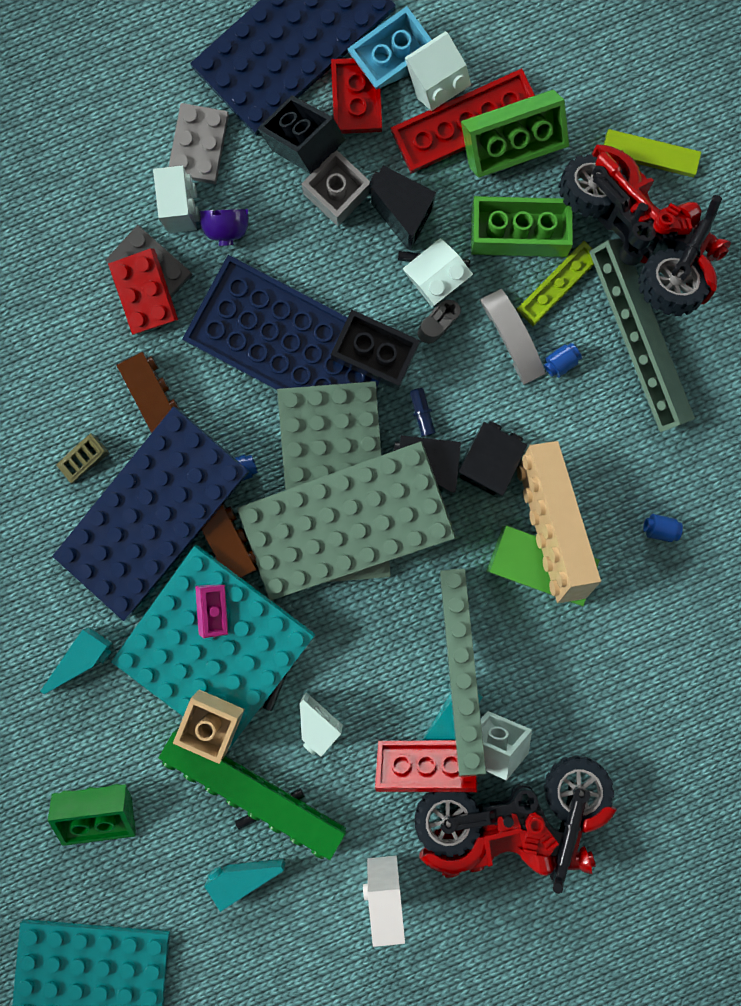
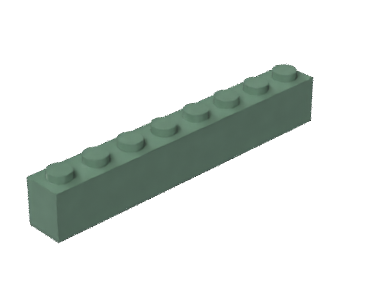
[589,239,695,432]
[440,569,486,777]

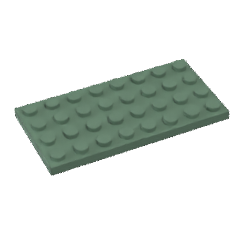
[277,381,391,582]
[237,441,456,600]

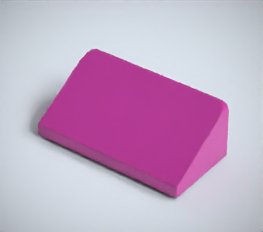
[195,585,228,638]

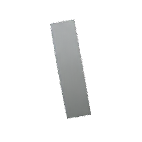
[480,289,546,385]

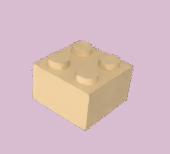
[173,689,245,764]

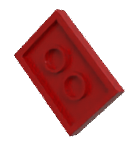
[331,58,382,134]
[108,248,178,335]

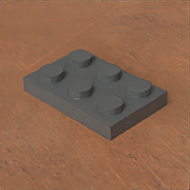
[106,225,193,298]

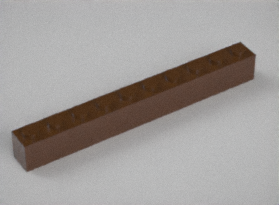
[116,352,258,578]

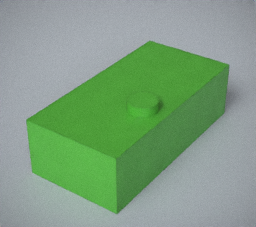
[461,90,569,178]
[471,196,573,257]
[486,525,600,606]

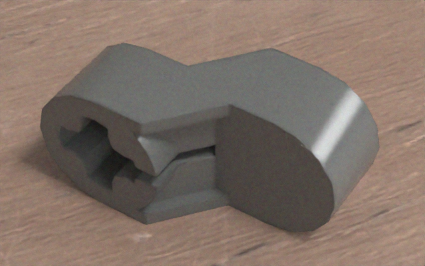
[417,299,461,344]

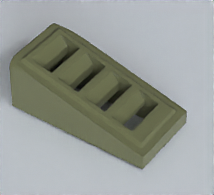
[56,433,110,484]

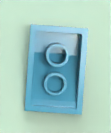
[348,6,432,90]

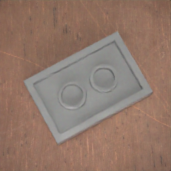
[169,103,229,184]

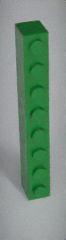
[158,728,346,860]

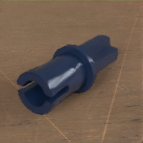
[410,388,436,437]

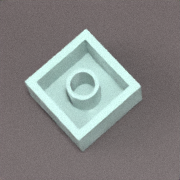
[153,165,200,233]

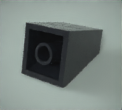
[369,165,436,251]
[457,421,527,498]
[393,435,461,495]

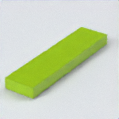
[603,129,701,178]
[516,241,594,326]

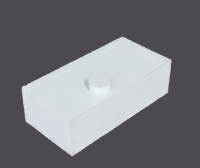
[363,855,405,947]

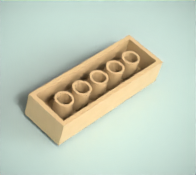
[517,441,601,604]

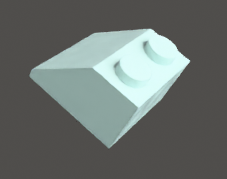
[405,31,471,111]
[403,238,473,307]
[300,692,343,756]
[481,711,532,780]

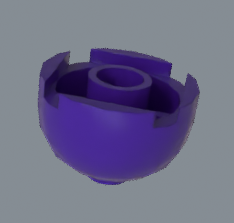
[199,209,249,246]

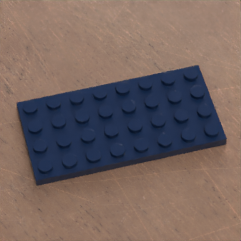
[190,0,396,136]
[182,255,380,390]
[52,407,250,621]

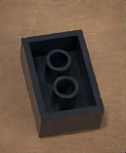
[257,95,346,174]
[331,309,420,390]

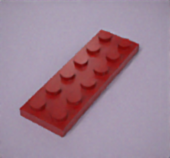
[391,68,535,174]

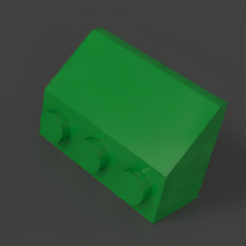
[47,784,136,846]

